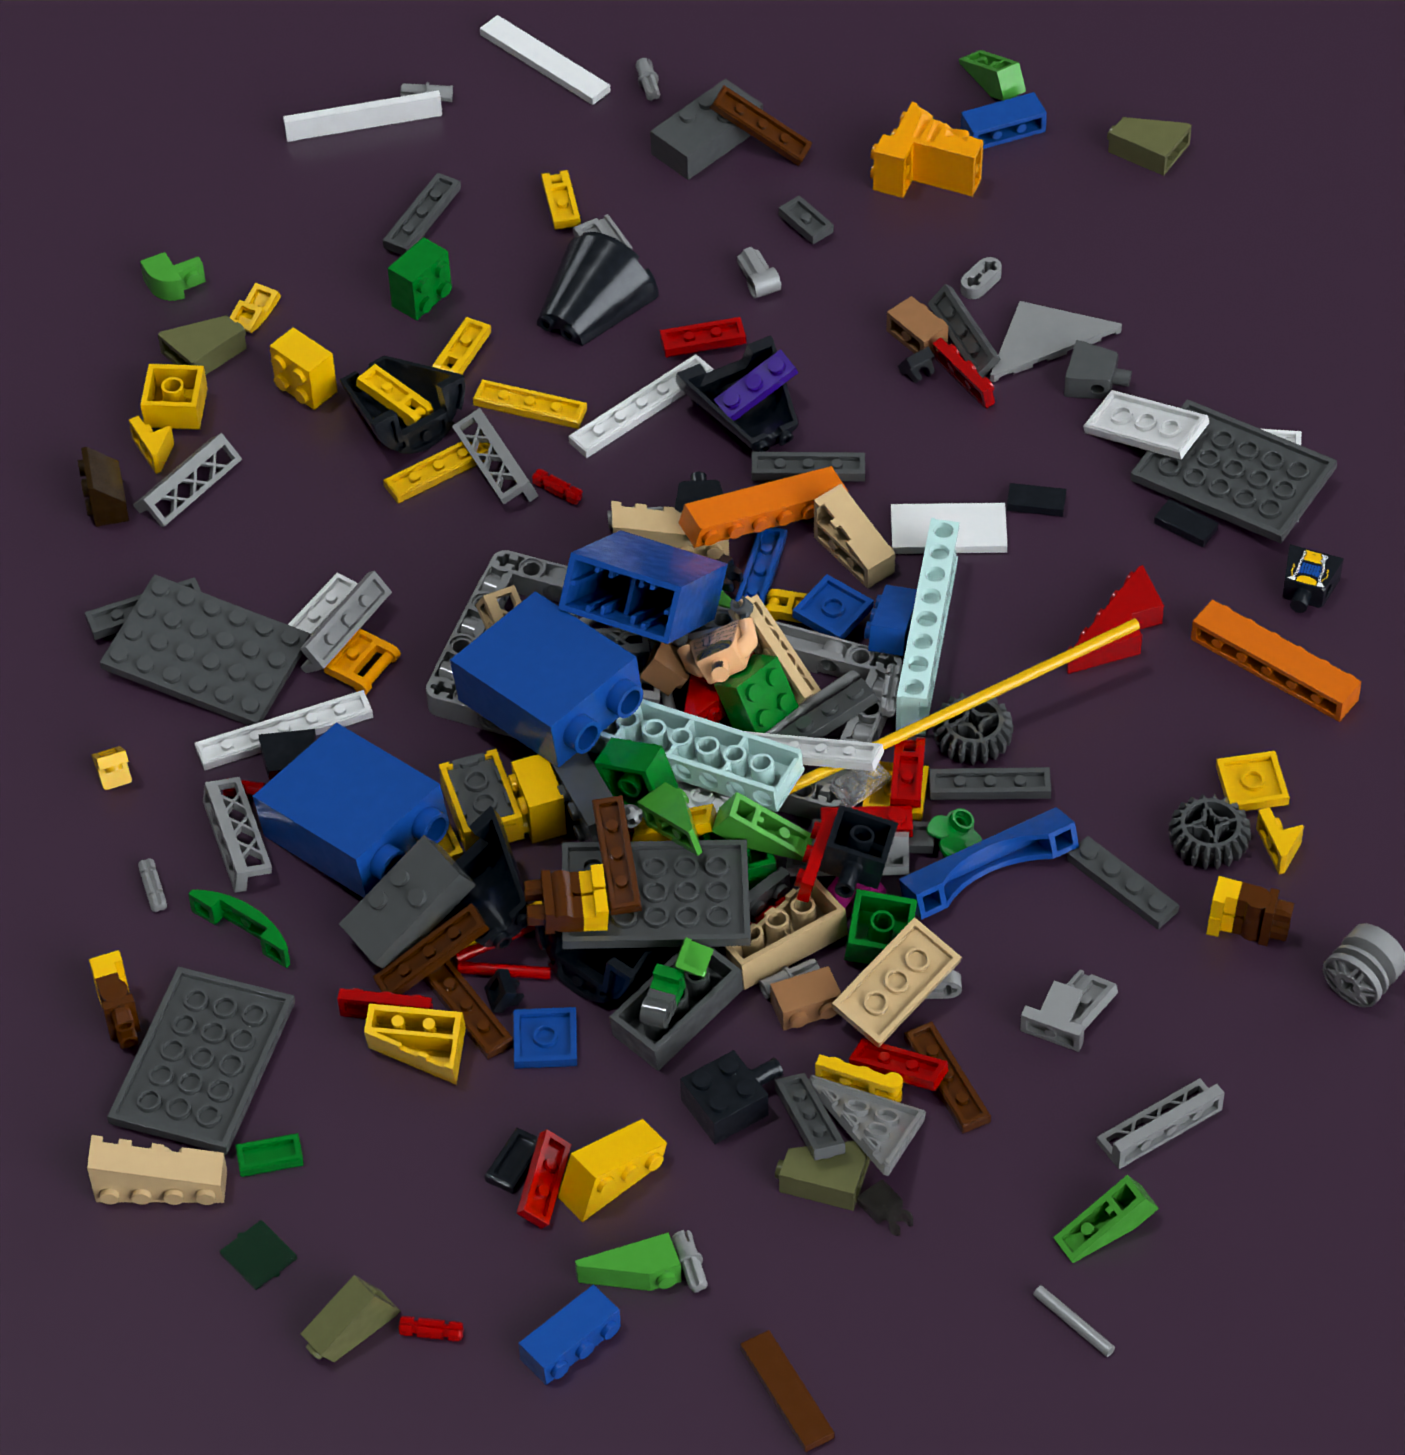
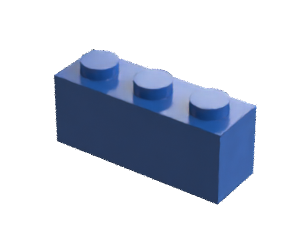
[960,92,1047,149]
[864,585,917,656]
[518,1284,621,1385]

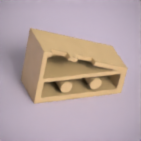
[814,484,896,589]

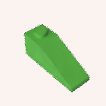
[959,50,1026,101]
[637,782,703,856]
[712,792,813,861]
[1053,1175,1159,1263]
[575,1233,682,1291]

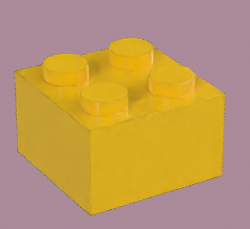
[270,327,338,410]
[140,364,208,430]
[508,754,567,844]

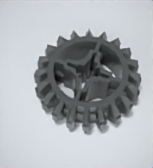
[933,691,1014,765]
[1168,793,1251,870]

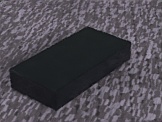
[1006,483,1067,517]
[1154,499,1219,547]
[485,1128,538,1194]

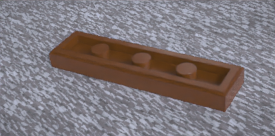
[710,85,812,166]
[592,795,642,916]
[373,903,490,995]
[423,960,514,1060]
[904,1021,991,1134]
[740,1330,835,1453]

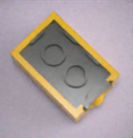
[439,749,524,852]

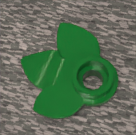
[926,808,982,857]

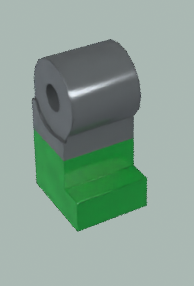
[640,963,686,1029]

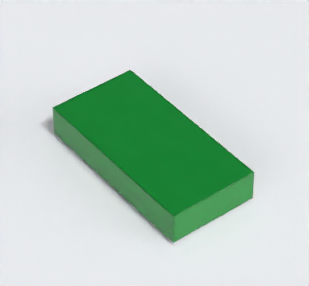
[235,1133,304,1177]

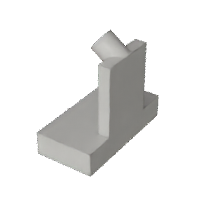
[1020,980,1084,1052]

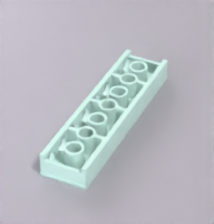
[896,518,960,736]
[589,699,805,813]

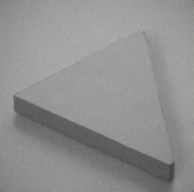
[990,301,1122,382]
[809,1075,926,1176]

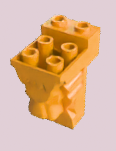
[870,102,983,198]

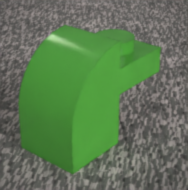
[140,252,206,301]

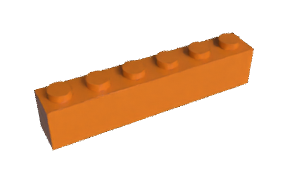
[678,466,848,548]
[1191,599,1362,722]

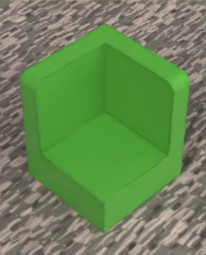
[673,937,714,979]

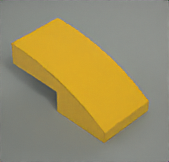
[229,283,281,333]

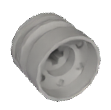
[1322,923,1405,1008]

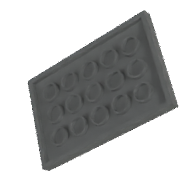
[1131,399,1337,543]
[100,574,311,726]
[562,840,751,949]
[107,966,295,1154]

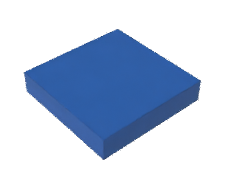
[792,574,874,639]
[513,1007,578,1069]

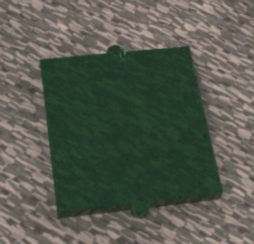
[220,1220,298,1290]

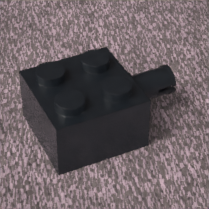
[819,805,898,898]
[680,1050,783,1144]

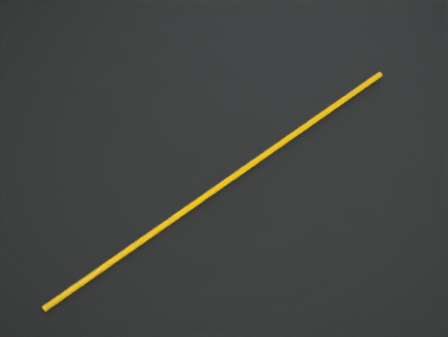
[465,618,1140,948]

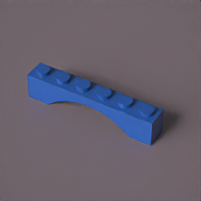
[899,807,1079,920]

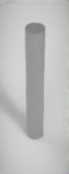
[1033,1285,1115,1357]

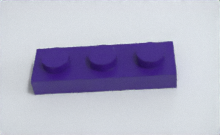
[713,349,799,421]

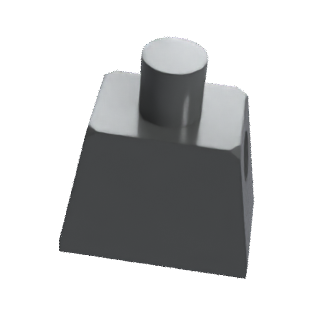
[1064,340,1132,399]

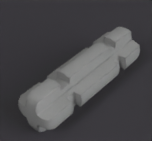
[879,663,902,717]
[138,858,167,912]

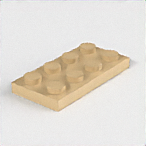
[831,917,962,1048]

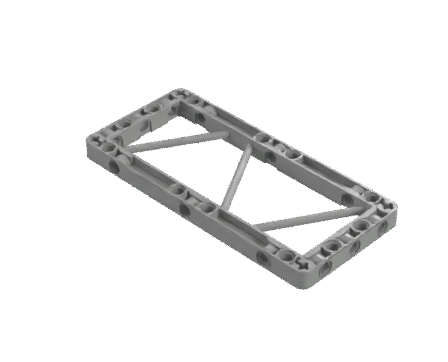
[426,550,902,820]

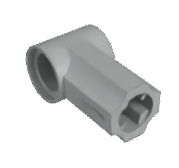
[737,247,781,298]

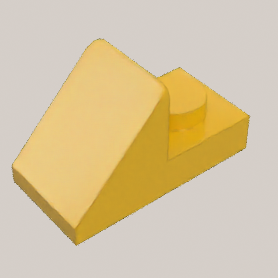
[129,415,174,474]
[91,746,132,790]
[1256,807,1304,875]

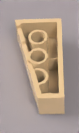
[611,501,729,559]
[725,878,848,990]
[87,1135,227,1205]

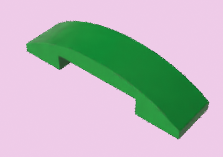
[188,890,290,969]

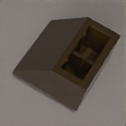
[77,447,129,527]

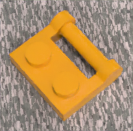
[324,628,401,695]

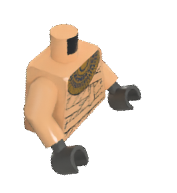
[671,596,758,684]

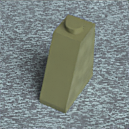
[1107,117,1192,176]
[158,315,247,375]
[775,1141,871,1211]
[301,1275,401,1362]

